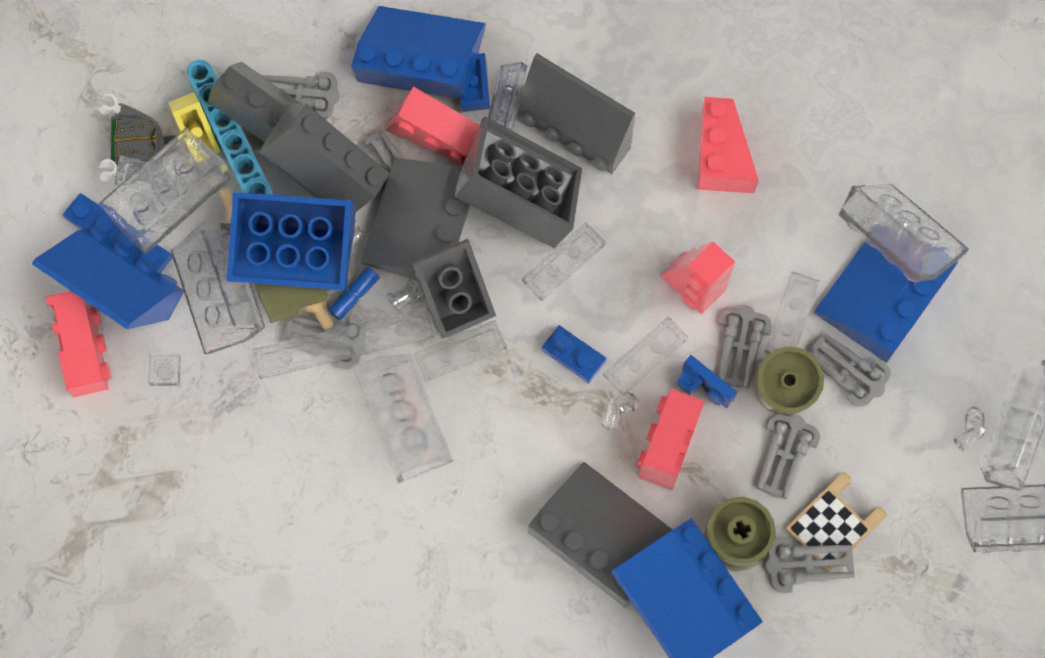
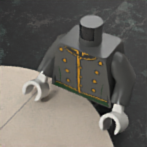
[98,94,178,182]

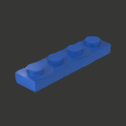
[62,193,173,274]

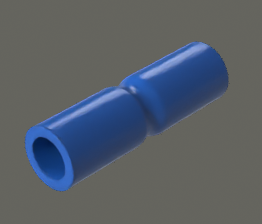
[328,267,380,321]

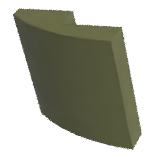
[253,283,328,323]

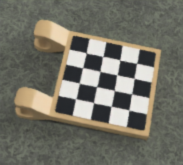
[785,472,887,572]

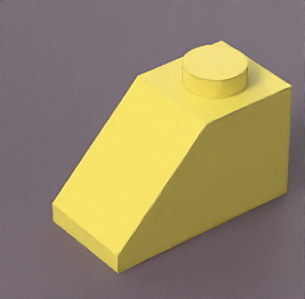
[168,92,221,163]

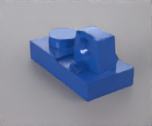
[541,325,607,384]
[676,355,737,409]

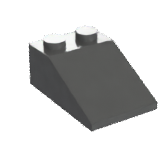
[412,239,496,339]

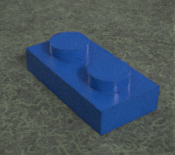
[460,53,491,112]

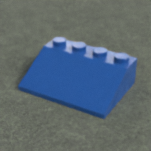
[351,6,486,99]
[226,192,356,290]
[813,223,958,363]
[32,227,185,329]
[611,518,763,658]

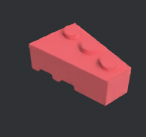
[386,87,479,165]
[698,97,759,193]
[46,291,111,397]
[636,389,705,490]

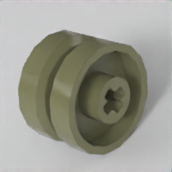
[753,347,824,415]
[704,497,776,571]

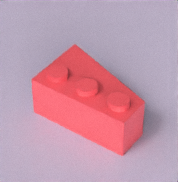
[660,241,735,314]

